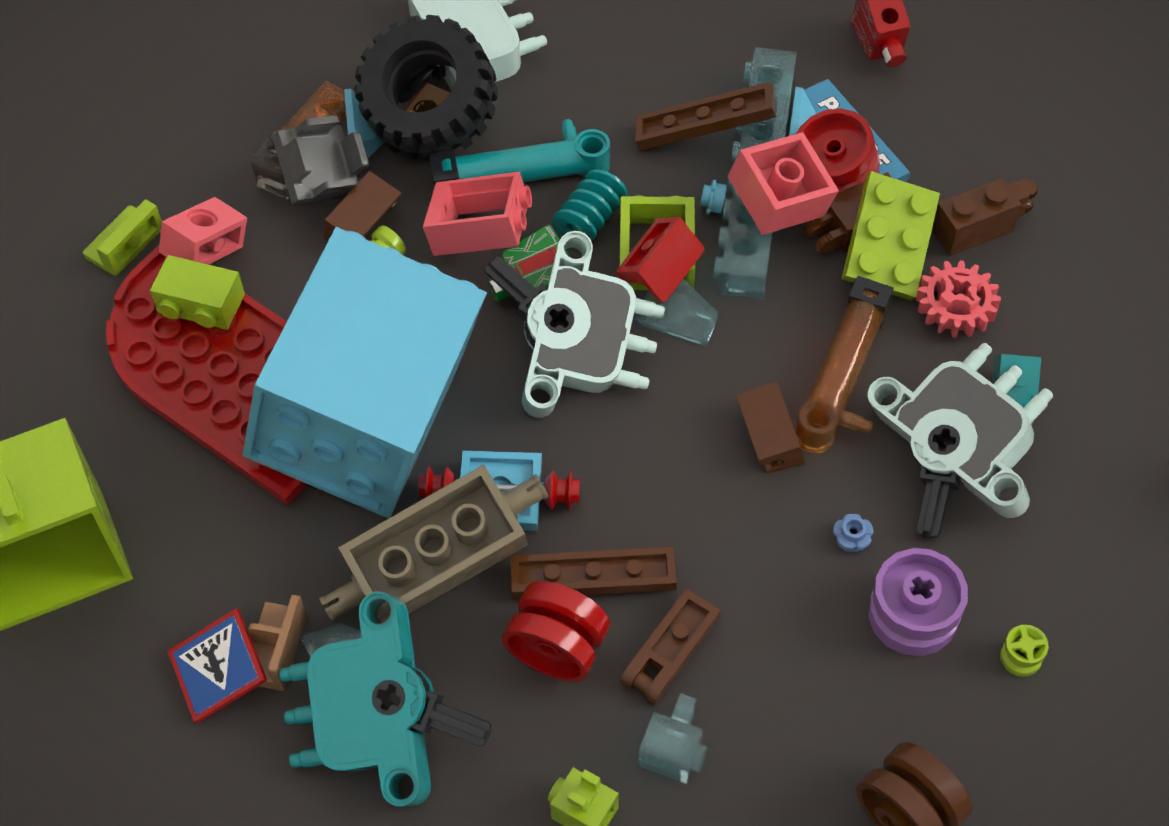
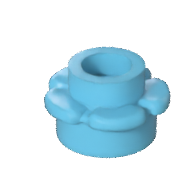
[700,180,727,215]

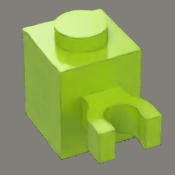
[548,767,619,826]

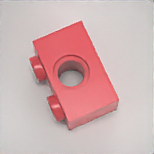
[159,197,247,265]

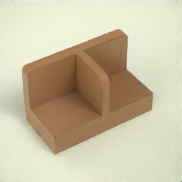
[248,595,307,691]

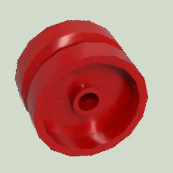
[797,108,880,194]
[502,581,610,682]

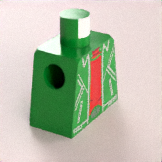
[488,224,571,302]

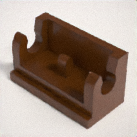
[324,171,402,241]
[736,381,805,473]

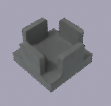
[272,115,369,205]

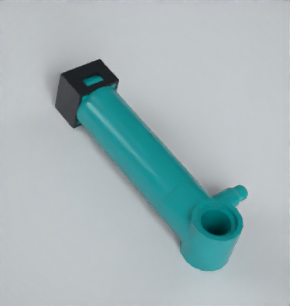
[429,119,610,188]

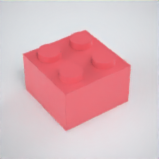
[728,132,839,235]

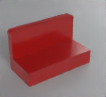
[615,217,705,302]

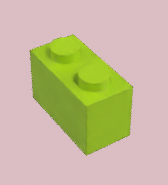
[150,255,245,330]

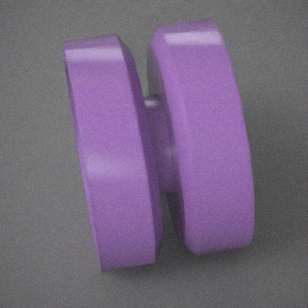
[868,548,968,656]

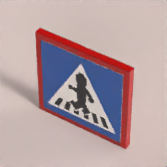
[167,608,267,724]

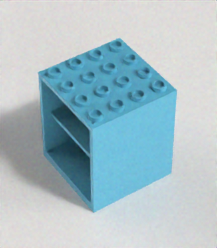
[242,227,487,519]

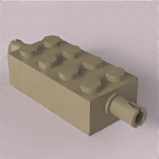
[319,465,549,623]

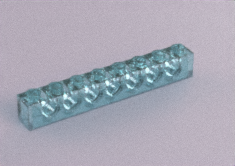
[713,47,797,299]

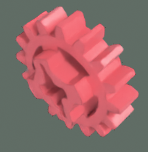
[916,261,1001,338]

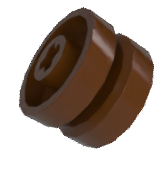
[856,741,973,826]

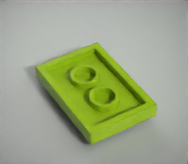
[841,171,940,301]

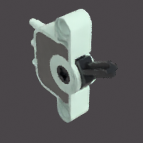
[867,343,1053,539]

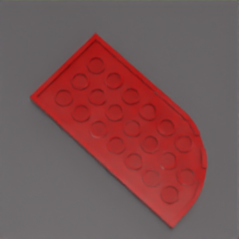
[106,245,308,506]

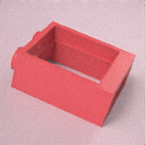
[423,172,532,256]

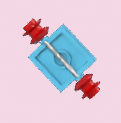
[418,451,580,531]

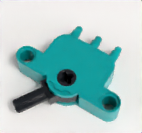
[279,592,492,806]

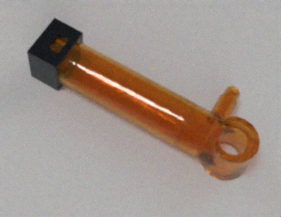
[796,276,894,453]

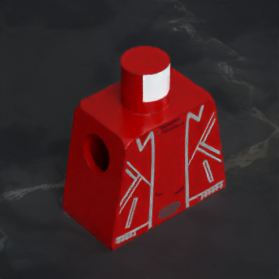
[850,0,910,67]

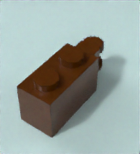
[803,172,892,254]
[932,178,1038,256]

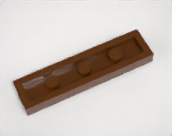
[635,81,777,151]
[510,546,677,599]

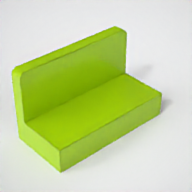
[83,199,162,277]

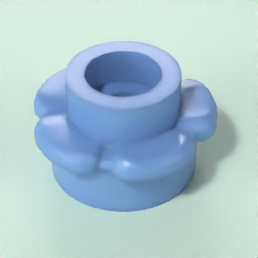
[833,514,874,553]

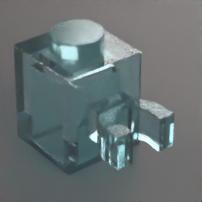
[638,693,708,784]

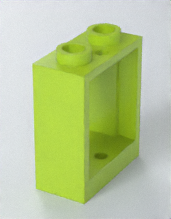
[620,195,695,291]

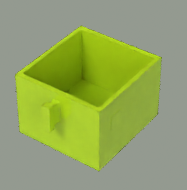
[0,418,133,631]

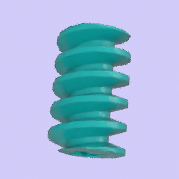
[552,169,628,241]

